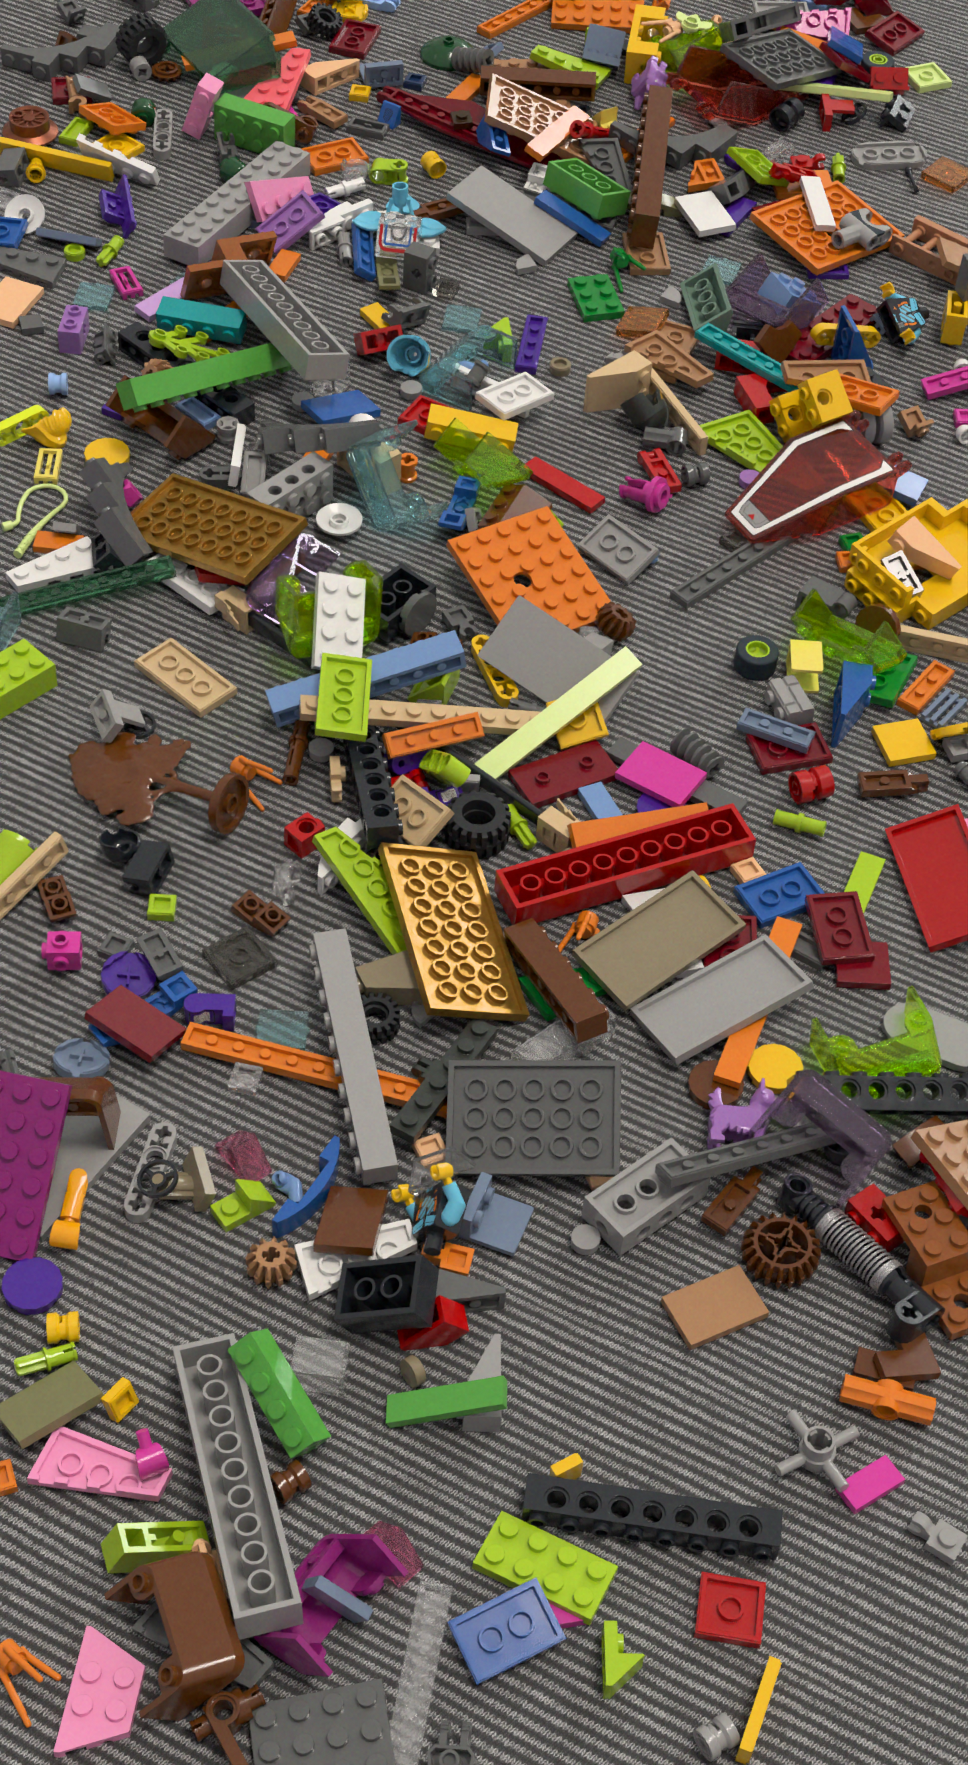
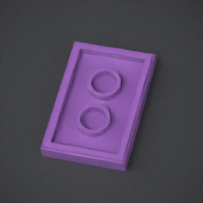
[255,190,325,255]

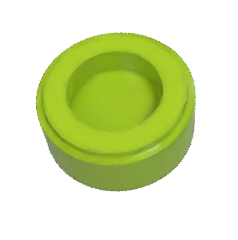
[64,243,85,262]

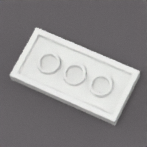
[311,571,366,670]

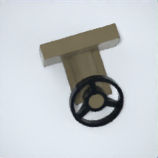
[137,1146,216,1212]

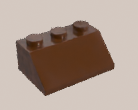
[478,483,553,529]

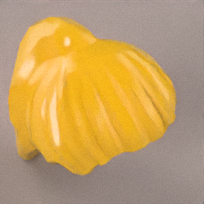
[21,407,72,449]

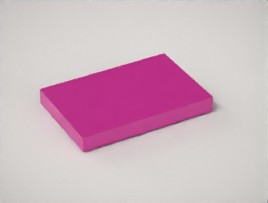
[615,741,707,807]

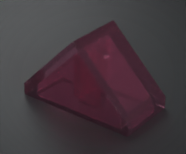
[215,1130,272,1181]
[364,1521,423,1588]

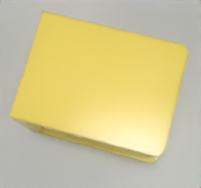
[786,639,823,694]

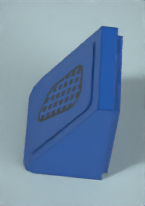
[378,100,401,129]

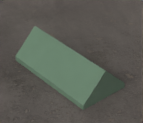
[680,263,733,332]

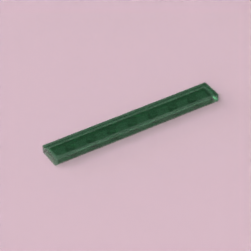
[0,555,177,621]

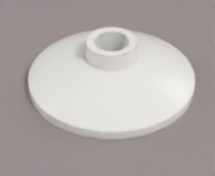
[4,194,45,235]
[316,503,362,536]

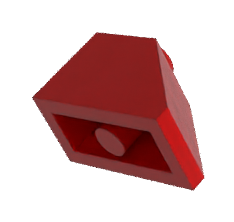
[397,1295,469,1351]

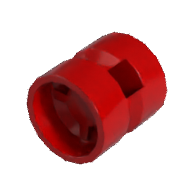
[788,765,835,804]

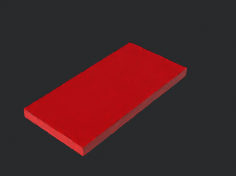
[885,804,968,953]

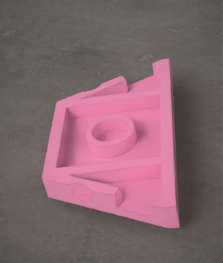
[53,1626,146,1758]

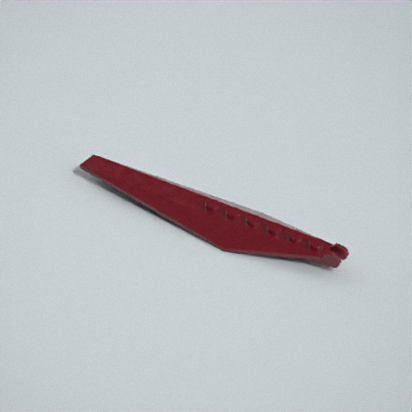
[375,85,563,169]

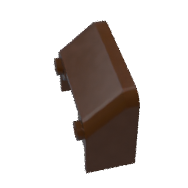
[105,375,216,460]
[35,1076,121,1150]
[104,1551,245,1721]

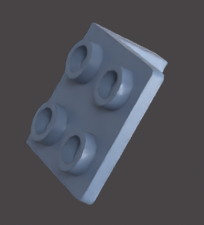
[582,23,626,70]
[359,60,404,89]
[458,1172,534,1256]

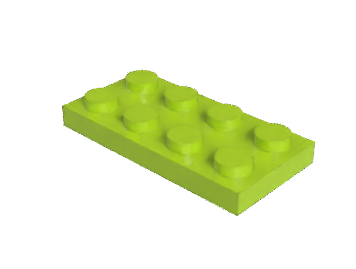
[315,652,372,742]
[472,1511,618,1626]

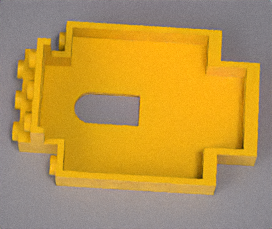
[844,497,968,630]

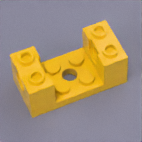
[624,4,668,84]
[940,290,968,346]
[769,369,853,443]

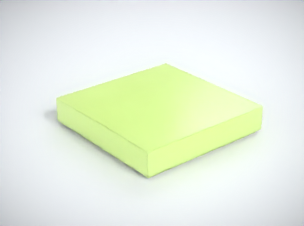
[905,62,952,93]

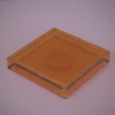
[920,156,968,193]
[615,306,669,337]

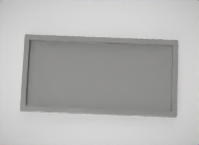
[446,165,578,267]
[477,595,639,724]
[630,934,813,1065]
[39,1095,151,1242]

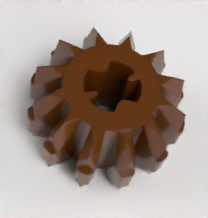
[595,601,637,642]

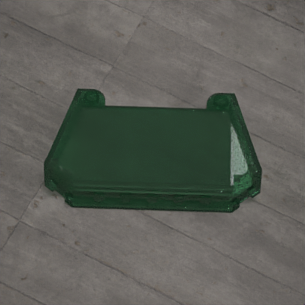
[163,0,281,94]

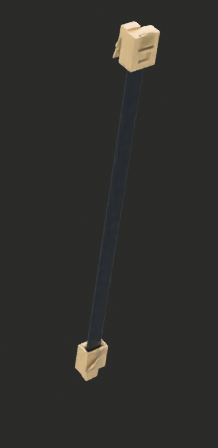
[214,585,581,853]

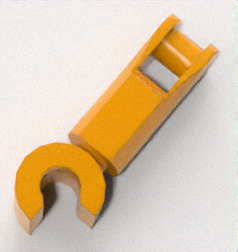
[49,1168,88,1250]

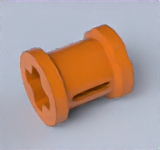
[400,453,418,483]

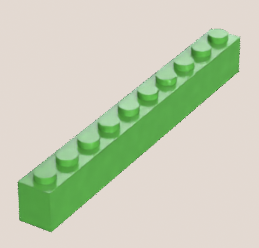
[116,343,292,413]

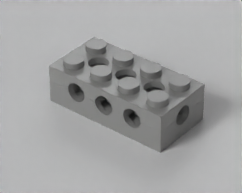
[247,451,333,517]
[581,1137,711,1256]

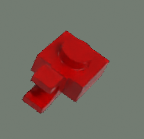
[789,153,826,170]

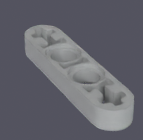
[153,108,173,160]
[124,1122,177,1223]

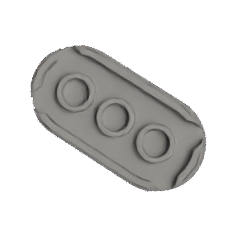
[851,141,927,170]
[882,1003,968,1072]

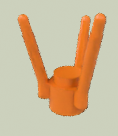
[230,755,283,812]
[558,911,600,953]
[0,1638,62,1728]

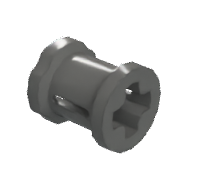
[463,359,492,389]

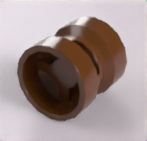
[270,1459,312,1504]

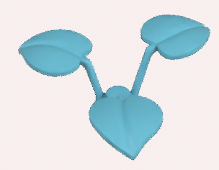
[352,182,446,238]

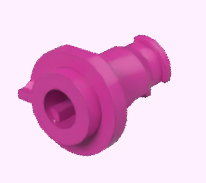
[619,476,672,512]

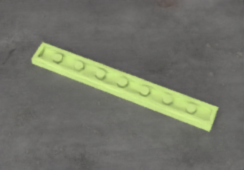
[475,646,642,780]

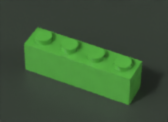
[227,1329,332,1459]

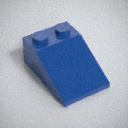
[831,305,873,369]
[831,661,876,748]

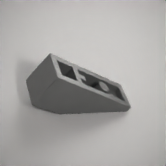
[436,1269,506,1313]

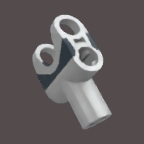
[831,208,893,251]

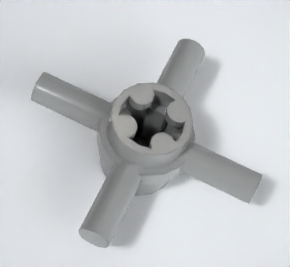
[774,1410,860,1492]

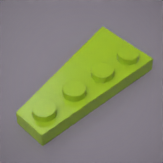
[529,45,612,90]

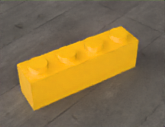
[424,403,518,457]

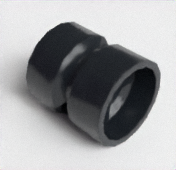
[769,97,805,132]

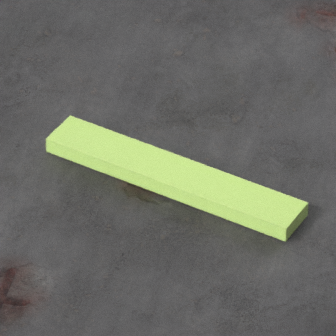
[779,82,893,102]

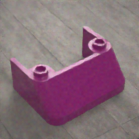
[253,1534,409,1677]

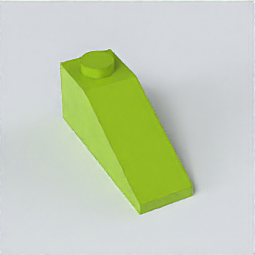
[101,1521,212,1573]

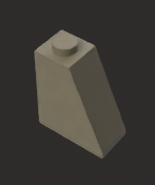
[355,950,423,1005]

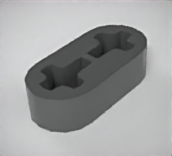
[199,466,242,489]

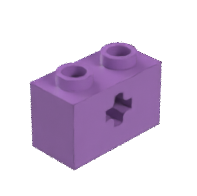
[57,305,90,355]

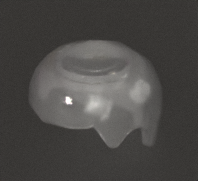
[340,158,371,181]

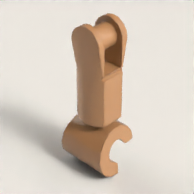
[66,75,87,119]

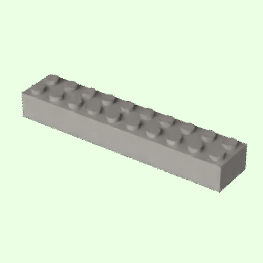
[163,141,310,265]
[220,260,350,382]
[173,1333,304,1640]

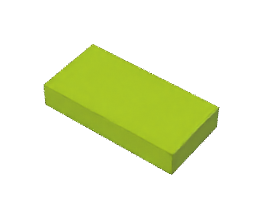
[58,117,94,147]

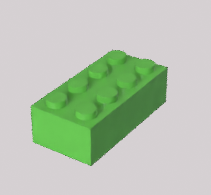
[214,93,295,154]
[543,158,631,220]

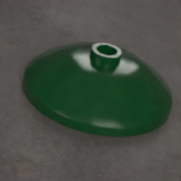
[420,35,474,71]

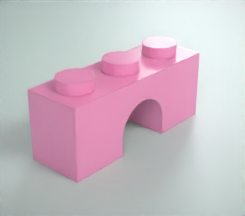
[182,73,224,140]

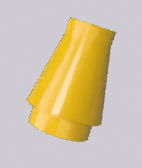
[26,158,46,183]

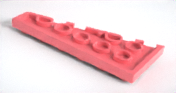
[244,48,311,111]

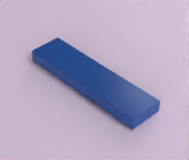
[534,190,611,247]
[351,223,376,282]

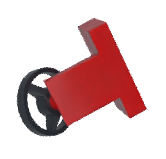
[818,93,867,132]

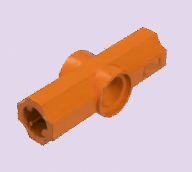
[839,1374,936,1426]

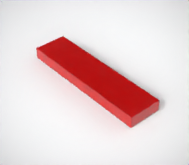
[521,456,605,514]

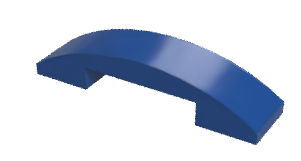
[438,476,482,531]
[88,971,198,1047]
[272,1135,340,1238]

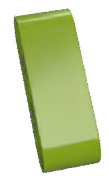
[419,749,471,788]

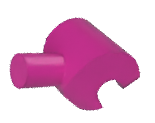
[135,1428,169,1480]

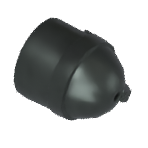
[620,388,669,431]

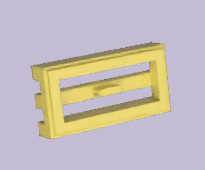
[34,448,63,485]

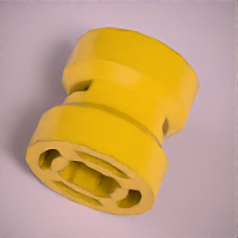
[420,151,447,179]
[46,1311,80,1344]

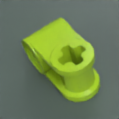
[369,158,408,185]

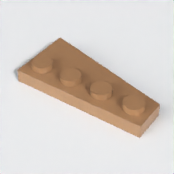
[624,330,714,388]

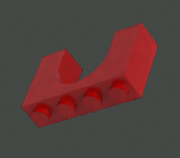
[734,373,788,424]

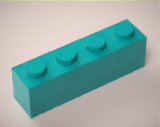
[156,296,247,344]

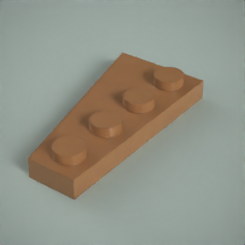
[780,359,871,386]

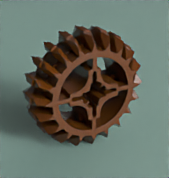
[741,1212,821,1289]

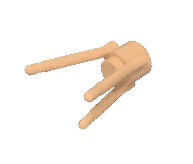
[641,18,683,46]

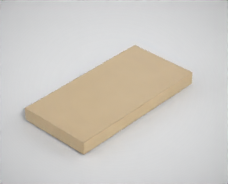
[134,638,237,718]

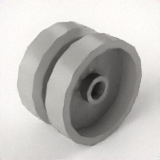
[845,406,894,447]

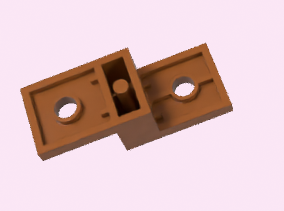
[180,231,277,300]
[881,1181,968,1341]

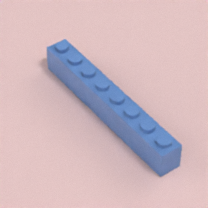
[265,630,466,728]

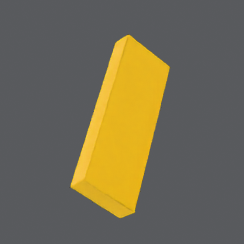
[735,1656,782,1765]

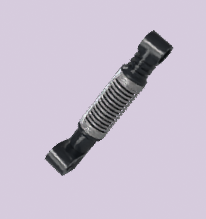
[777,1173,945,1343]

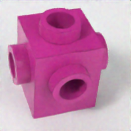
[41,931,83,971]

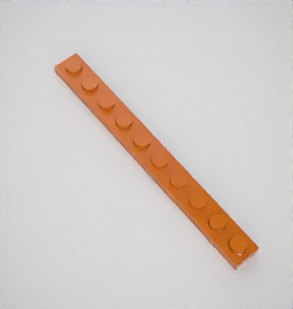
[181,1022,447,1118]

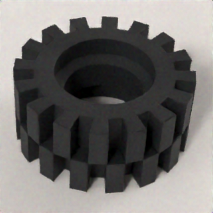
[306,2,343,39]
[361,992,400,1045]

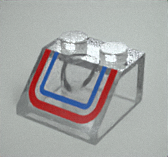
[375,212,422,260]

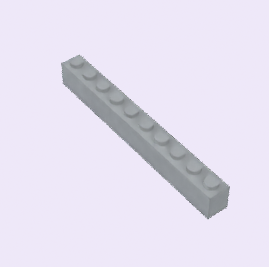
[309,928,398,1185]

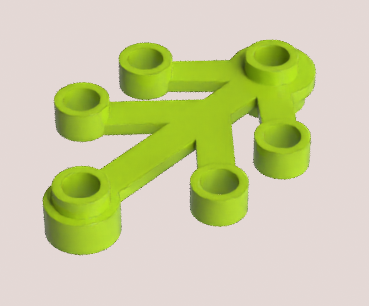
[148,325,230,362]

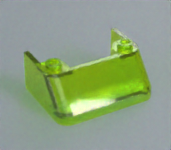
[433,418,534,489]
[809,985,942,1099]

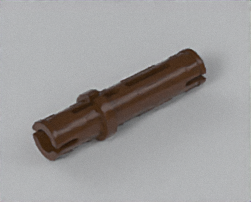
[282,719,310,786]

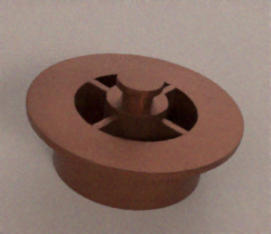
[2,105,58,146]

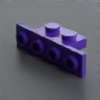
[98,174,137,239]

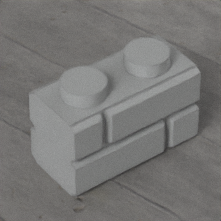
[764,675,815,725]

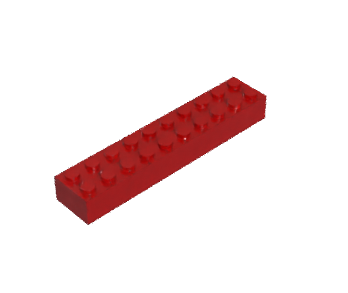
[494,803,756,925]

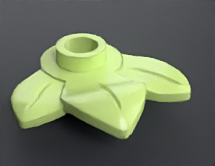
[676,11,712,33]

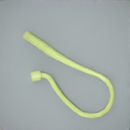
[1,484,68,558]

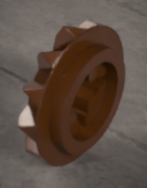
[152,61,183,82]

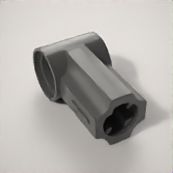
[642,427,688,456]

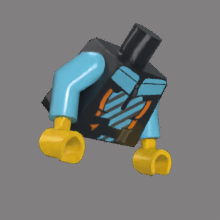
[876,282,929,345]
[391,1163,471,1256]

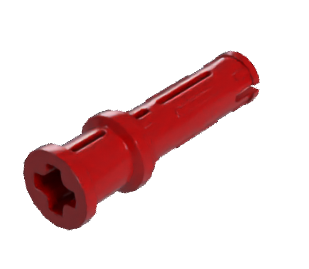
[569,120,610,139]

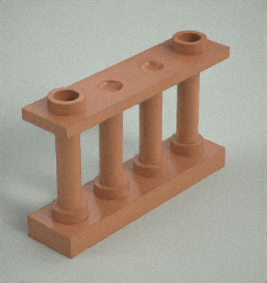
[889,215,968,285]

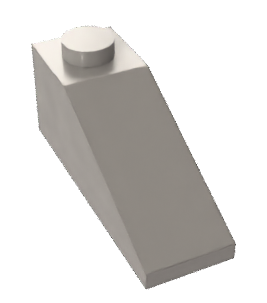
[456,1334,502,1432]

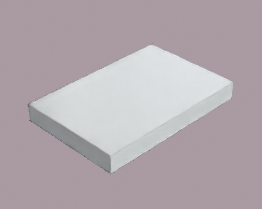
[674,191,736,237]
[475,372,554,420]

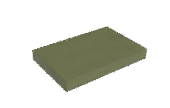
[0,1360,104,1449]

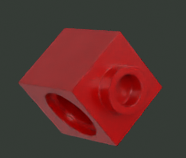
[284,812,325,859]

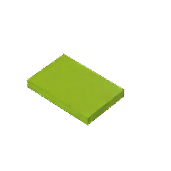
[726,147,790,187]

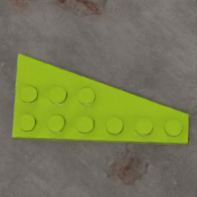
[699,410,821,501]
[312,826,407,955]

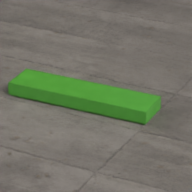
[386,1375,507,1428]

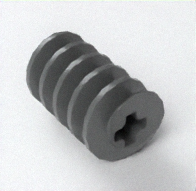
[451,46,494,73]
[670,728,725,780]

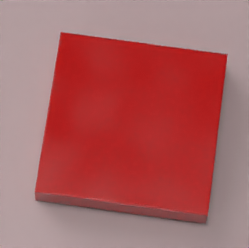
[694,1572,766,1649]

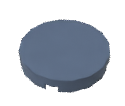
[53,1038,110,1078]

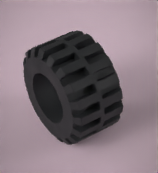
[115,13,169,67]
[445,790,511,859]

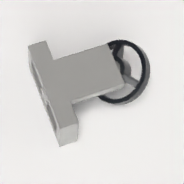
[90,689,156,743]

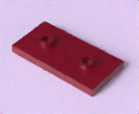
[508,740,618,808]

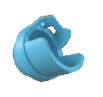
[387,335,431,376]

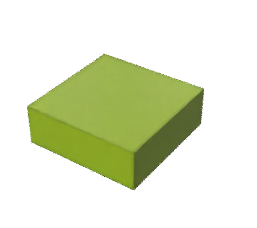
[147,894,177,921]

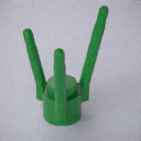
[610,247,646,293]

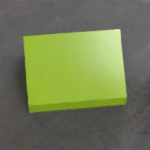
[407,669,460,705]

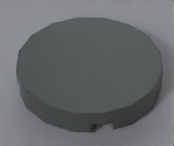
[399,590,437,636]

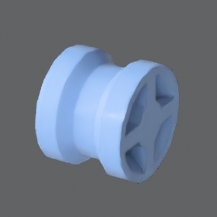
[48,373,68,395]

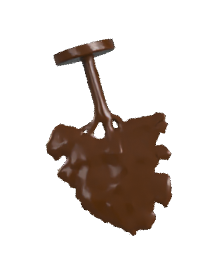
[68,732,249,835]

